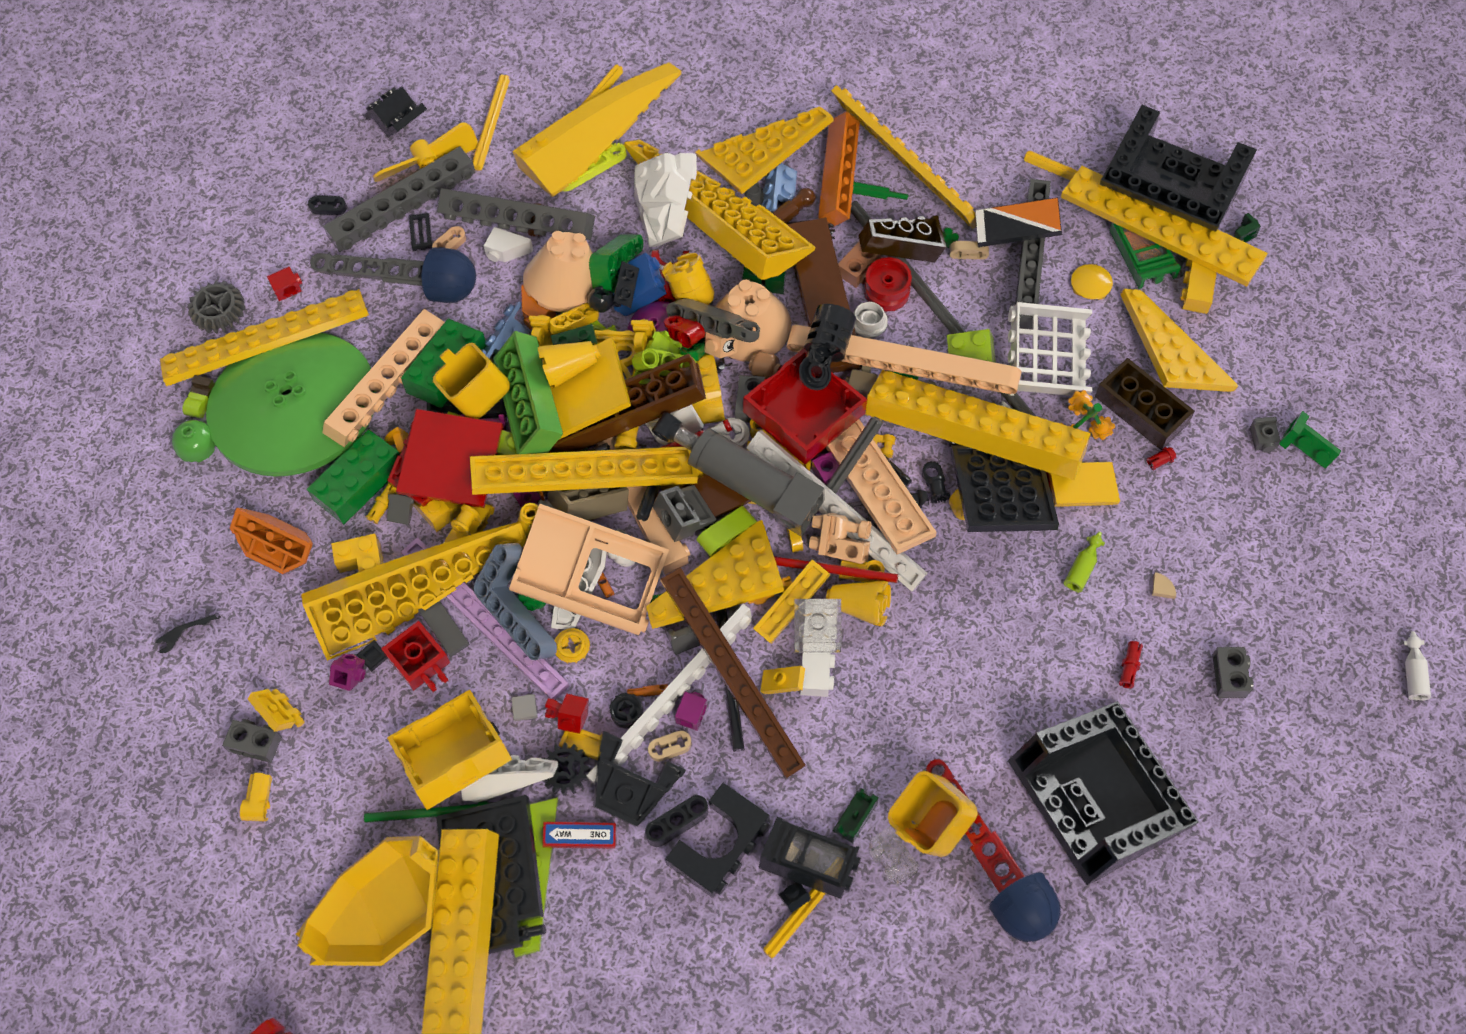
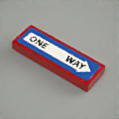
[543,822,616,849]

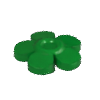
[942,228,959,249]

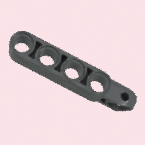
[666,298,760,343]

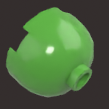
[172,420,216,462]

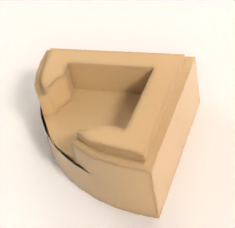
[1152,572,1176,599]

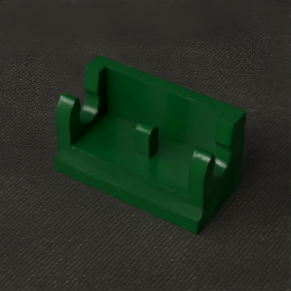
[833,788,879,844]

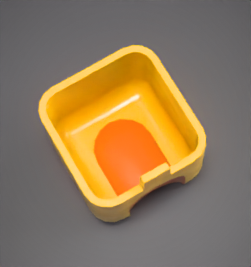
[888,771,978,857]

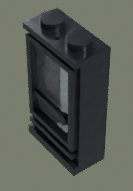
[758,817,861,899]

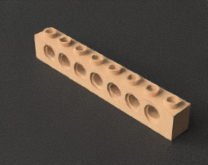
[323,309,445,447]

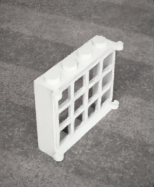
[1008,302,1092,396]

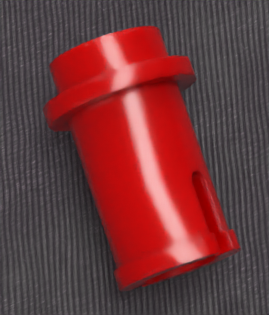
[1146,447,1177,471]

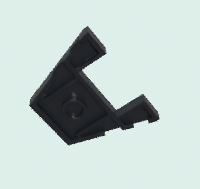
[593,731,686,827]

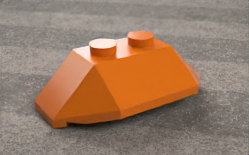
[230,507,313,574]

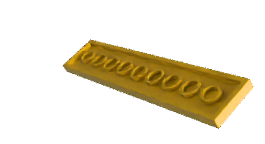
[831,85,976,229]
[1061,166,1268,287]
[160,289,369,387]
[470,447,698,495]

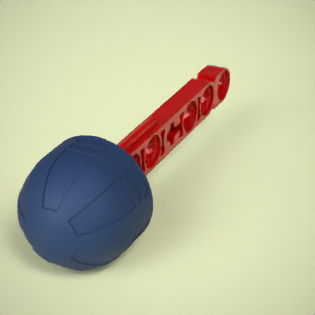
[926,759,1061,942]

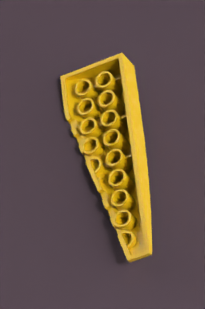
[301,521,527,661]

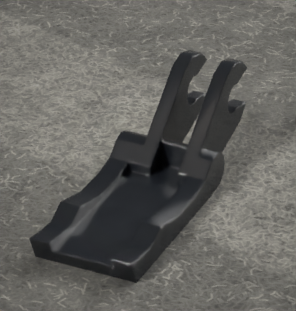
[155,613,221,653]

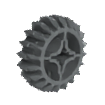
[187,280,246,334]

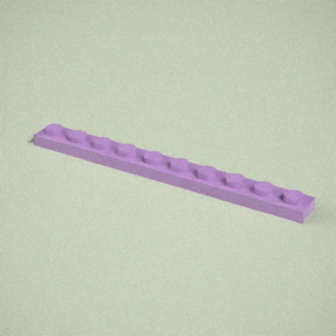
[401,537,569,700]

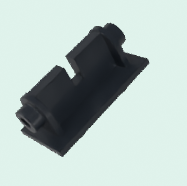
[613,261,639,308]

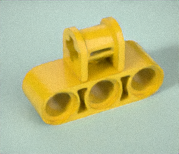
[444,503,495,543]

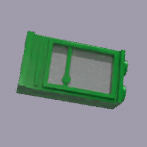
[1109,223,1181,289]

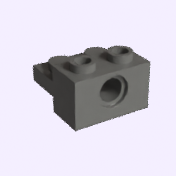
[653,485,716,542]

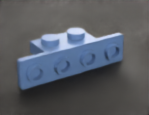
[762,163,797,213]
[481,301,530,358]

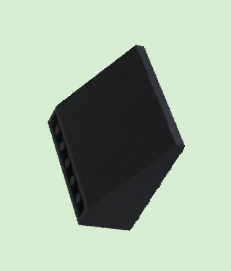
[1100,105,1257,231]
[1008,701,1199,885]

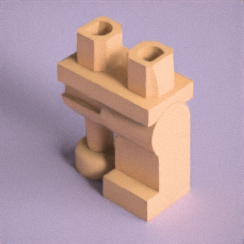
[809,513,872,564]

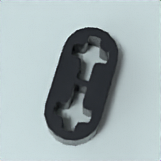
[308,195,347,216]

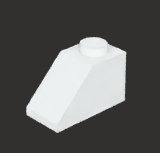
[484,227,533,262]

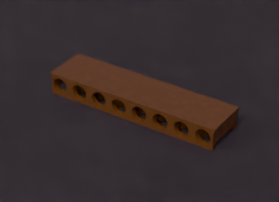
[787,218,862,373]
[549,354,706,453]

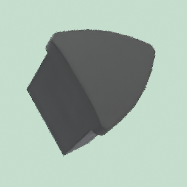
[387,492,414,525]
[665,627,701,655]

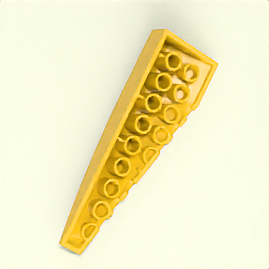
[513,62,682,197]

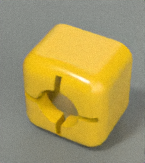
[433,343,510,419]

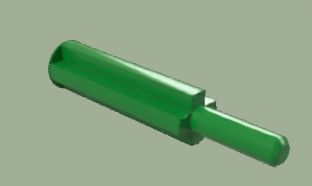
[852,182,908,200]

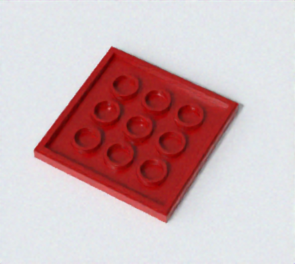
[396,409,503,508]

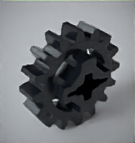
[541,743,591,796]

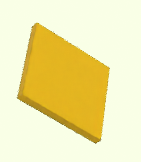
[550,337,631,439]

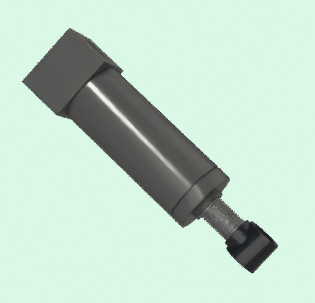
[652,412,825,537]

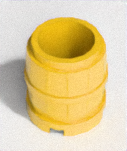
[662,253,714,305]

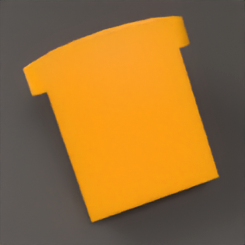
[384,427,409,454]

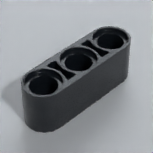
[645,795,709,847]

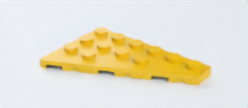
[695,106,834,194]
[1120,289,1238,392]
[646,520,784,629]

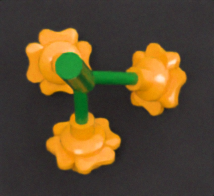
[1060,390,1115,440]

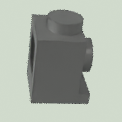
[1250,417,1280,453]

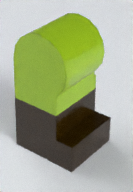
[182,375,215,419]

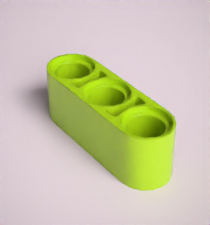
[632,348,697,376]
[696,506,757,557]

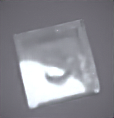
[794,599,842,653]

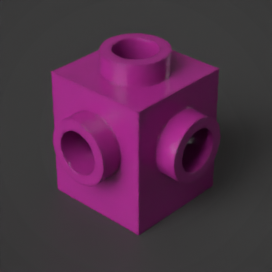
[329,654,366,691]

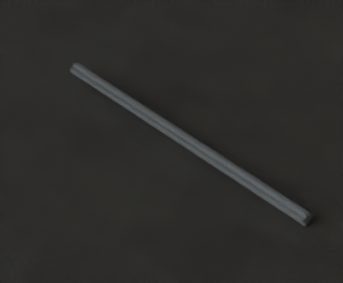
[851,201,1036,416]

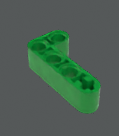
[589,234,644,293]

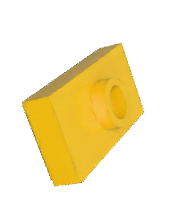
[760,666,805,694]

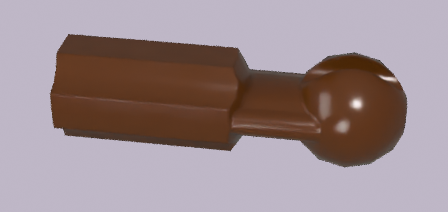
[773,188,815,224]

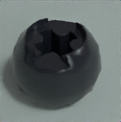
[588,286,614,313]

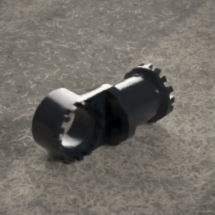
[922,461,950,504]

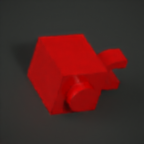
[545,694,589,734]

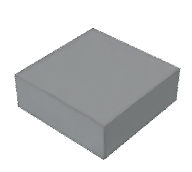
[511,694,538,721]

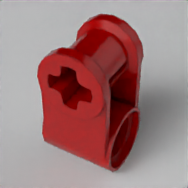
[664,316,705,348]

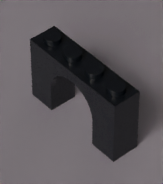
[665,782,771,898]

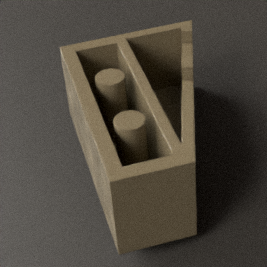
[548,487,629,521]

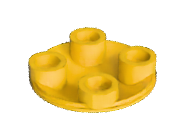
[1071,264,1113,300]

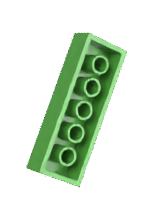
[493,331,563,454]

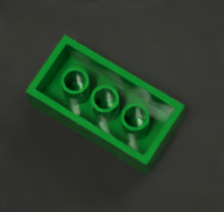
[401,318,486,408]
[306,429,400,525]

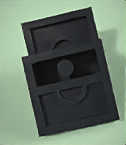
[363,86,427,137]

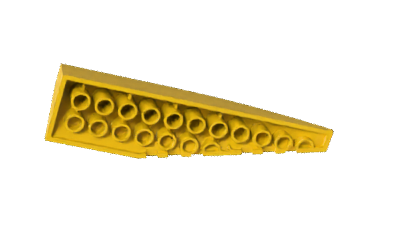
[624,140,815,280]

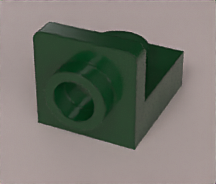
[1234,213,1261,243]

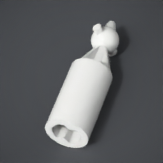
[1404,631,1431,701]

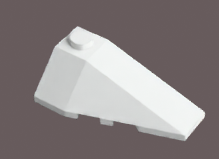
[551,548,607,630]
[461,755,558,802]

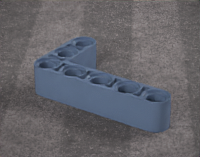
[474,543,557,661]

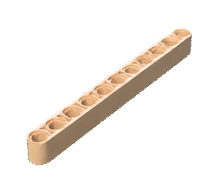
[786,325,1022,394]

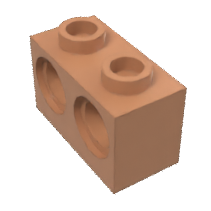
[838,242,882,288]

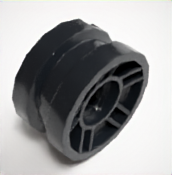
[609,692,643,729]

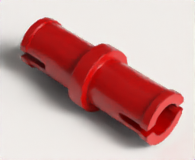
[1119,641,1143,689]

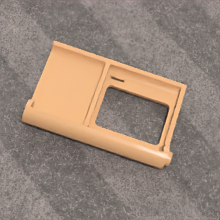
[509,504,669,635]

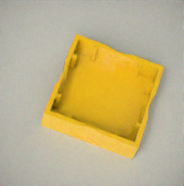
[387,689,512,810]

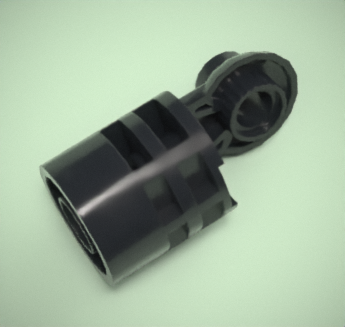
[799,304,856,391]

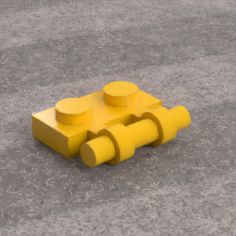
[247,689,305,732]

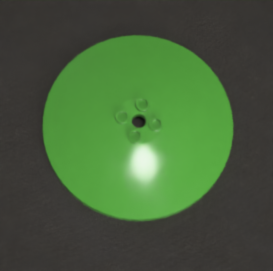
[206,333,377,476]

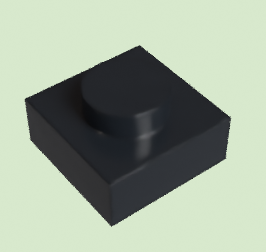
[778,882,812,913]

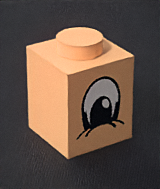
[705,332,738,359]

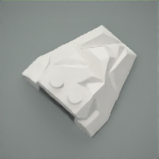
[634,153,697,247]

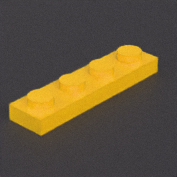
[753,559,830,644]

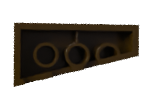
[858,215,946,263]

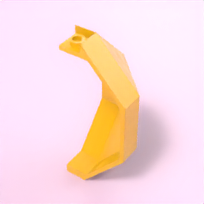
[295,836,438,966]

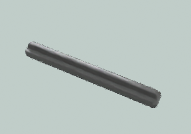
[826,417,883,494]

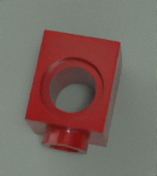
[267,266,303,302]

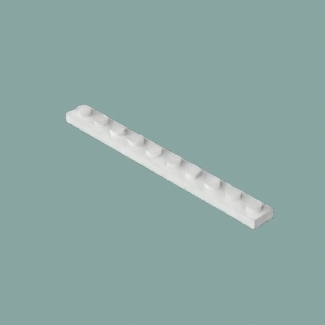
[747,430,928,591]
[587,604,752,785]

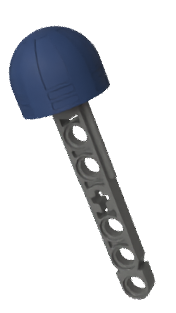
[310,247,476,303]

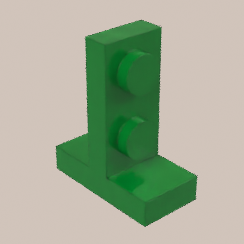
[1279,411,1341,469]

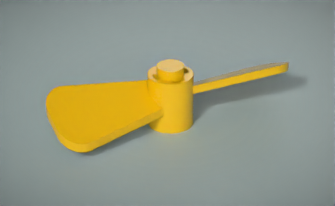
[373,122,478,182]

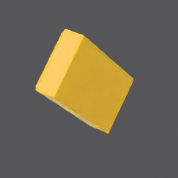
[559,729,600,760]

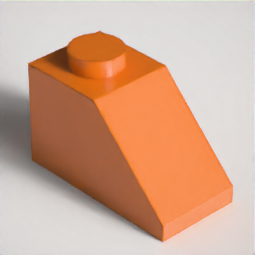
[521,285,557,330]

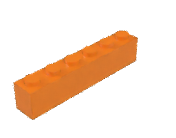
[818,111,860,227]

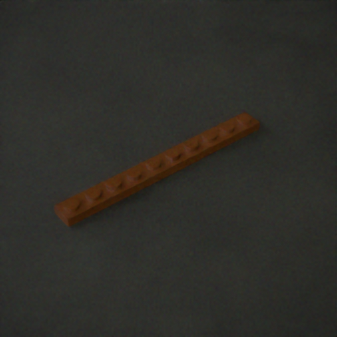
[660,567,806,779]

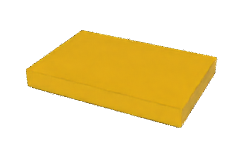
[1048,462,1120,507]

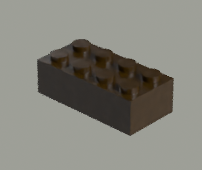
[1095,358,1195,451]

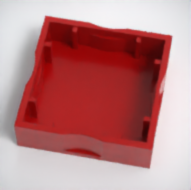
[743,348,868,465]

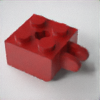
[381,620,450,692]

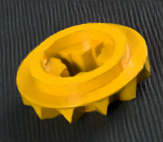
[554,628,590,664]

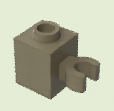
[845,365,877,399]

